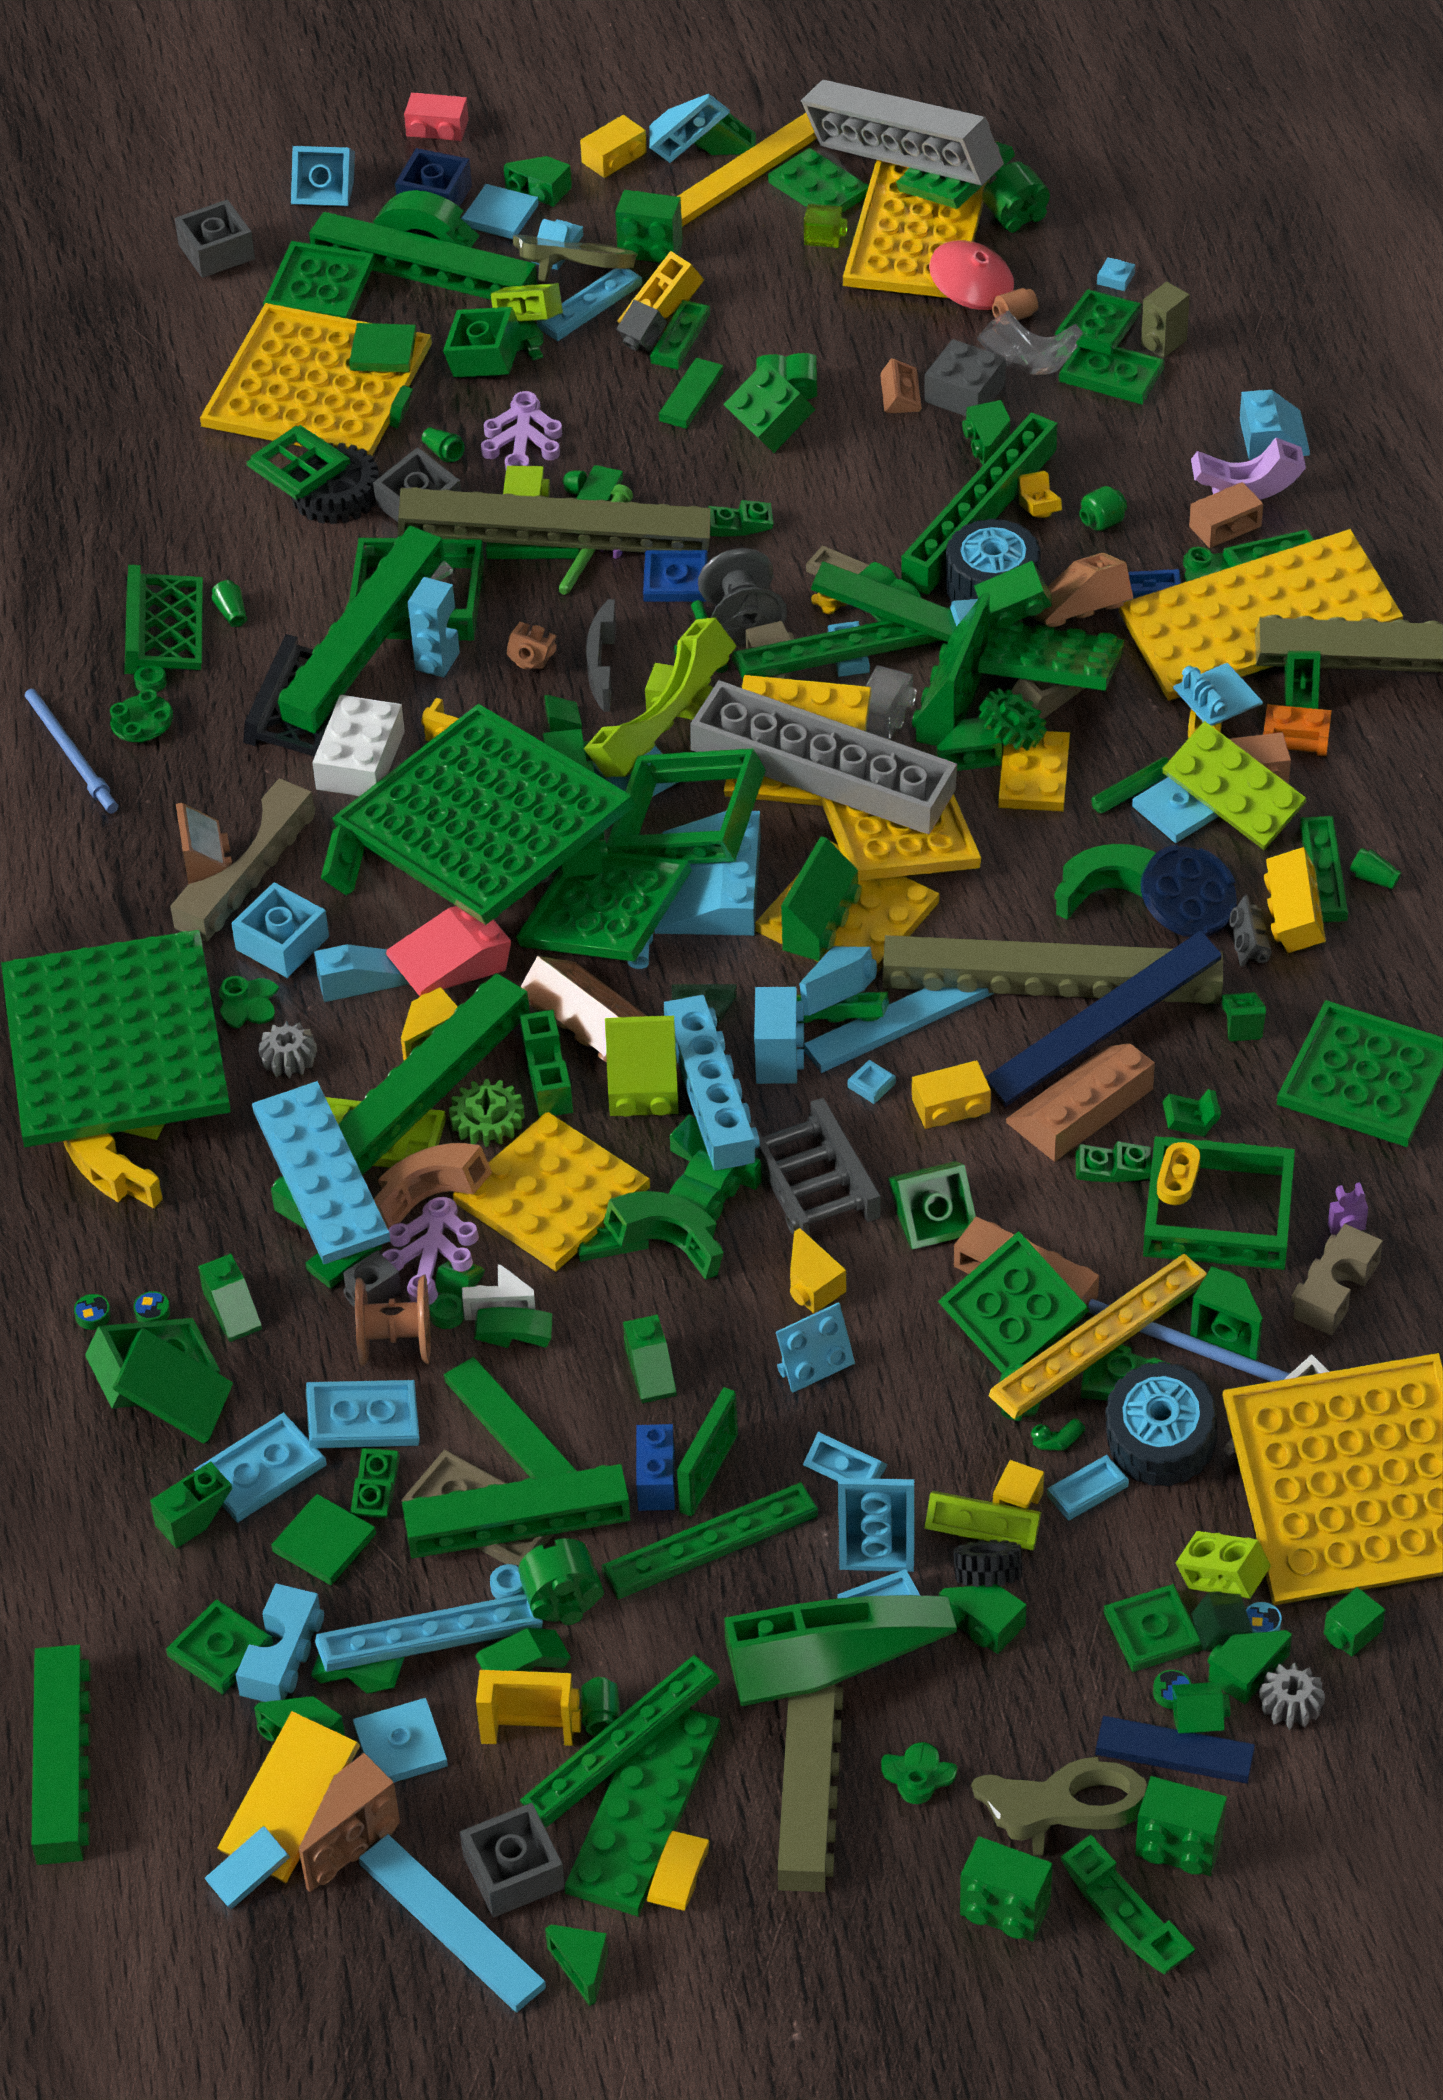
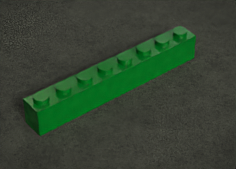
[309,212,538,300]
[901,412,1058,595]
[278,526,445,734]

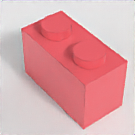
[404,92,469,141]

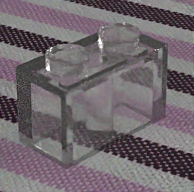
[866,665,917,740]

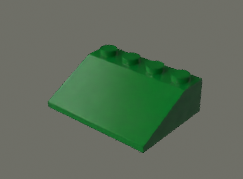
[912,592,990,746]

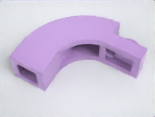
[1191,437,1306,500]

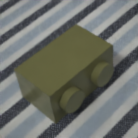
[1141,281,1190,358]

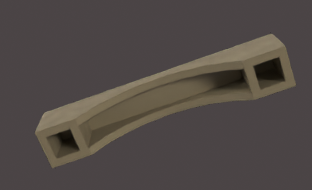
[170,778,315,942]

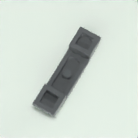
[586,599,616,712]

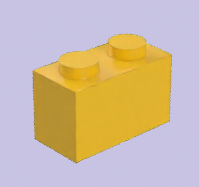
[580,115,647,178]
[912,1060,991,1129]

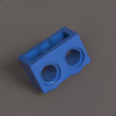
[636,1424,675,1511]

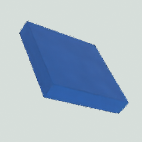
[643,550,708,602]

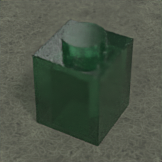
[1191,1591,1253,1652]

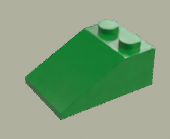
[85,1318,220,1409]

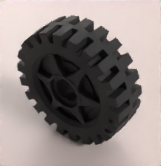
[289,443,379,524]

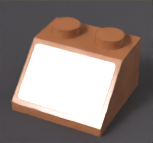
[176,803,232,884]

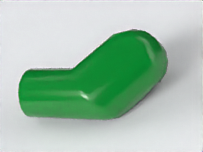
[1031,1418,1086,1451]

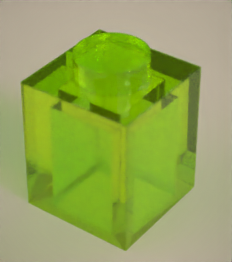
[804,204,848,248]

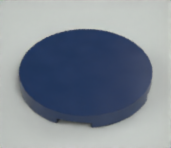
[1141,844,1238,937]

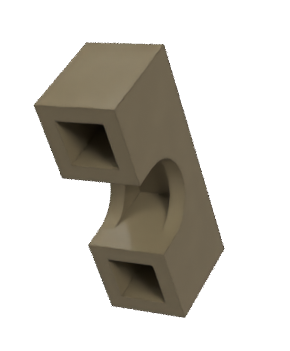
[1291,1223,1383,1336]

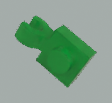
[517,320,544,361]

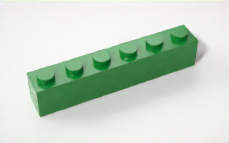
[402,1464,631,1559]
[32,1644,91,1865]

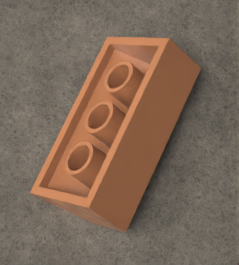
[521,956,647,1062]
[1006,1044,1155,1162]

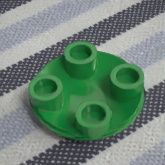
[110,689,173,742]

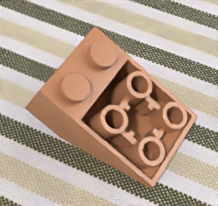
[1029,552,1133,627]
[299,1753,400,1892]

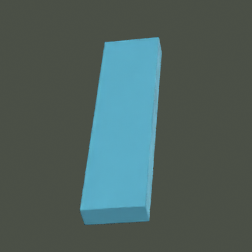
[537,268,642,341]

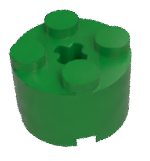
[982,162,1050,233]
[518,1538,604,1625]

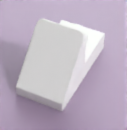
[462,1265,536,1320]

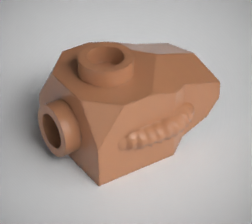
[507,622,556,670]

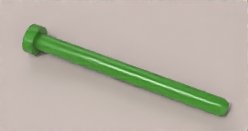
[559,484,633,595]

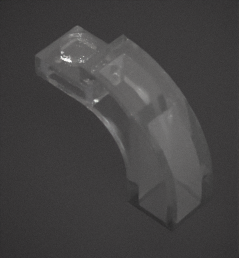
[977,310,1083,375]

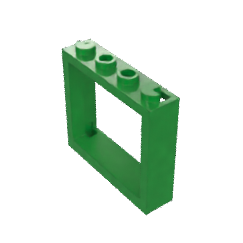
[349,538,484,641]
[606,748,766,864]
[1143,1136,1295,1270]

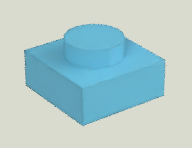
[1097,257,1135,291]

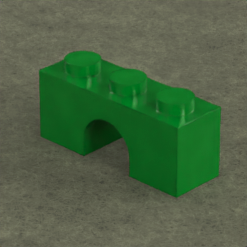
[520,1010,573,1118]

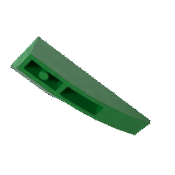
[724,1595,957,1706]

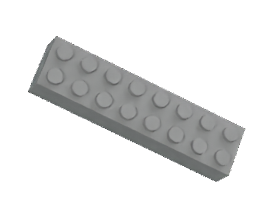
[801,80,1004,185]
[690,680,957,835]

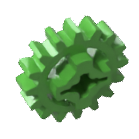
[449,1079,525,1147]

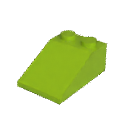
[605,1015,679,1117]

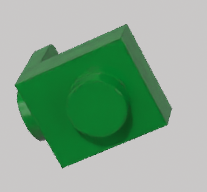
[1162,1089,1221,1137]

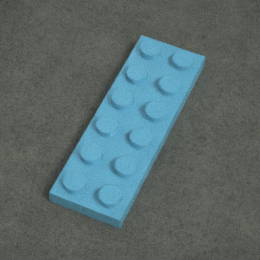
[252,1081,390,1264]

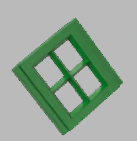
[246,425,350,500]

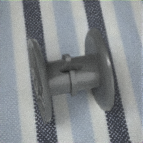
[698,548,787,647]

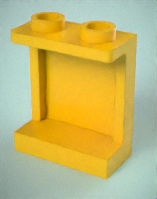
[476,1670,582,1746]

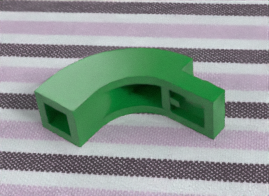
[373,190,480,247]
[1054,844,1156,920]
[604,1191,723,1280]

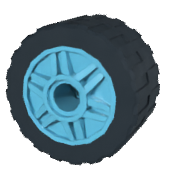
[946,519,1041,603]
[1106,1362,1217,1486]

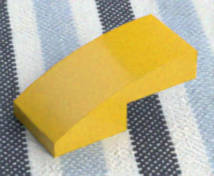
[647,1831,709,1911]

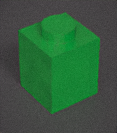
[1324,1587,1385,1657]
[1172,1682,1230,1734]

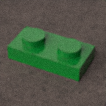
[321,825,365,895]

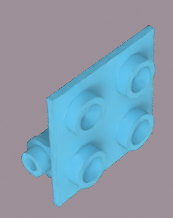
[1173,663,1263,726]
[776,1302,855,1393]

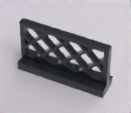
[243,634,346,757]

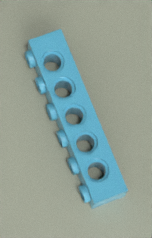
[664,995,760,1171]

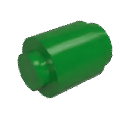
[580,1677,620,1736]

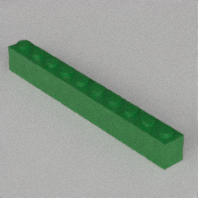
[271,973,530,1230]

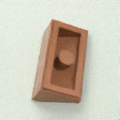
[880,358,922,413]

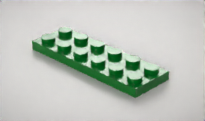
[565,1709,721,1917]

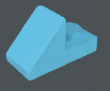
[531,219,583,270]

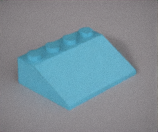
[655,811,761,936]

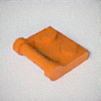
[1263,704,1332,757]

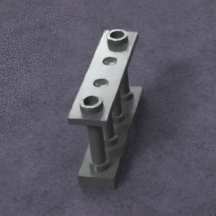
[749,1098,880,1237]

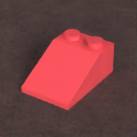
[386,906,511,996]

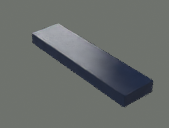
[1095,1716,1255,1784]

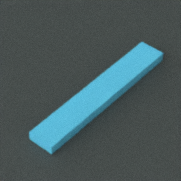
[804,987,994,1073]
[315,1594,543,1672]
[359,1834,546,2013]

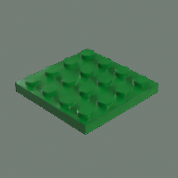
[978,621,1125,690]
[517,851,692,962]
[1276,1000,1443,1147]

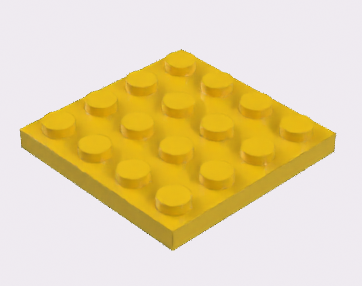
[724,675,872,806]
[819,794,981,881]
[755,841,939,975]
[453,1112,650,1272]

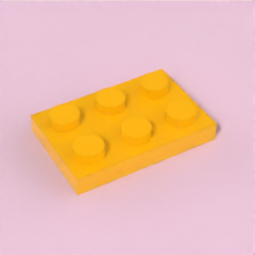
[999,731,1070,812]

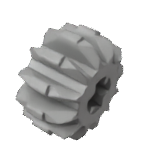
[259,1021,317,1079]
[1259,1662,1325,1730]

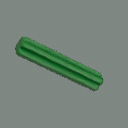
[1091,757,1169,814]

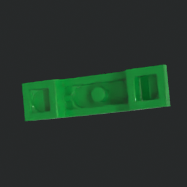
[1061,1835,1195,1975]

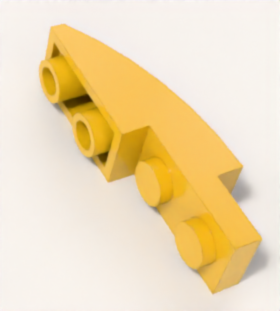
[63,1133,163,1208]

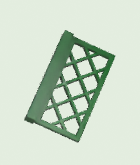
[124,565,203,674]

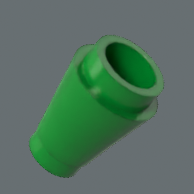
[422,427,465,462]
[212,580,247,627]
[1350,847,1402,890]

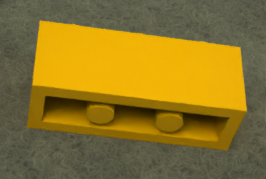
[1264,847,1326,953]

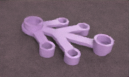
[481,391,562,469]
[382,1197,479,1305]

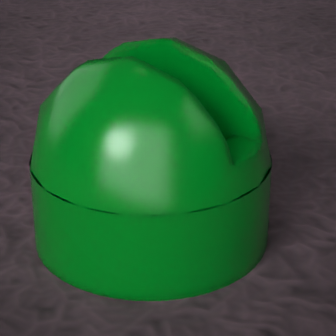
[562,470,587,495]

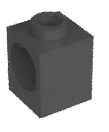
[616,299,667,353]
[343,1250,402,1307]

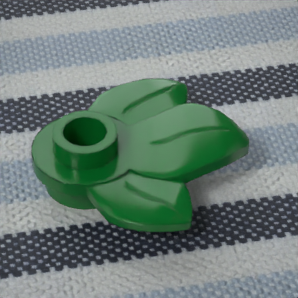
[1183,546,1230,582]
[219,976,279,1028]
[881,1742,957,1804]

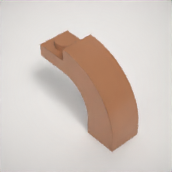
[374,1143,492,1229]

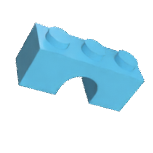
[408,577,460,678]
[236,1583,324,1702]

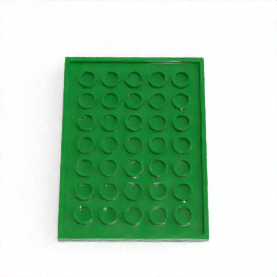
[332,704,636,925]
[1,930,231,1148]

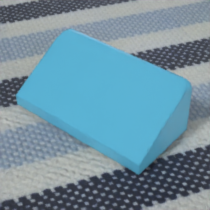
[803,1432,888,1481]

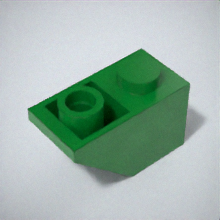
[504,156,572,207]
[962,400,1010,465]
[150,1461,232,1549]
[939,1584,1027,1654]
[254,1696,345,1741]

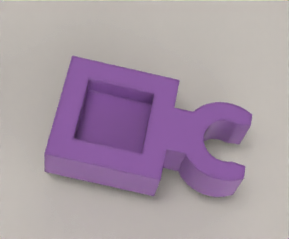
[1328,1182,1368,1235]

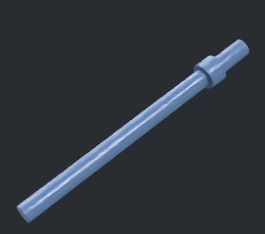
[25,689,118,814]
[1088,1299,1290,1382]

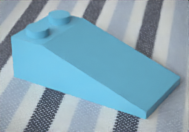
[838,1478,915,1572]

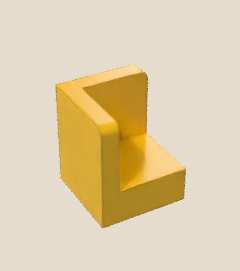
[993,1460,1044,1509]

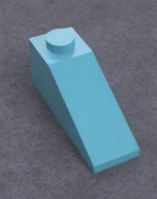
[649,94,729,163]
[314,944,409,1002]
[799,946,877,1015]

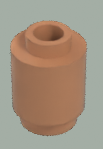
[992,288,1038,324]

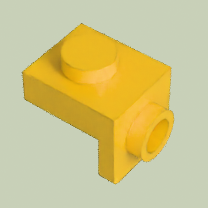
[1018,471,1062,518]
[421,698,459,741]

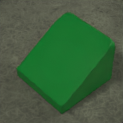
[544,695,582,732]
[670,1114,707,1162]
[435,1259,485,1301]

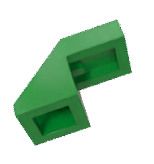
[475,1628,571,1672]
[311,1653,404,1694]

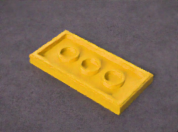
[217,1711,360,1883]

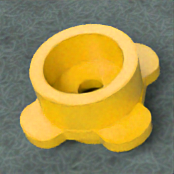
[811,593,848,614]

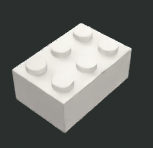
[312,695,405,796]

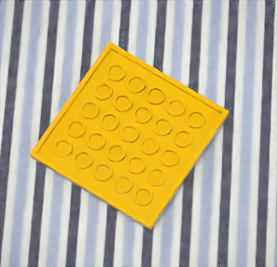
[200,303,432,456]
[1222,1353,1443,1606]

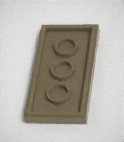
[401,1449,554,1566]

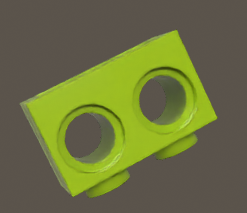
[491,283,563,321]
[1176,1531,1271,1598]

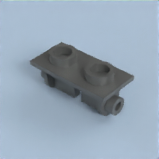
[1229,895,1272,967]

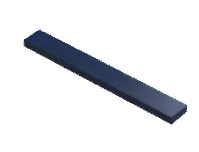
[985,930,1222,1107]

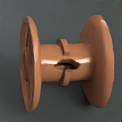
[355,1274,431,1367]

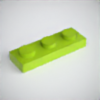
[924,1491,1041,1550]

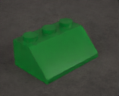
[781,836,862,961]

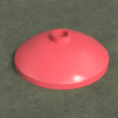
[929,240,1014,310]

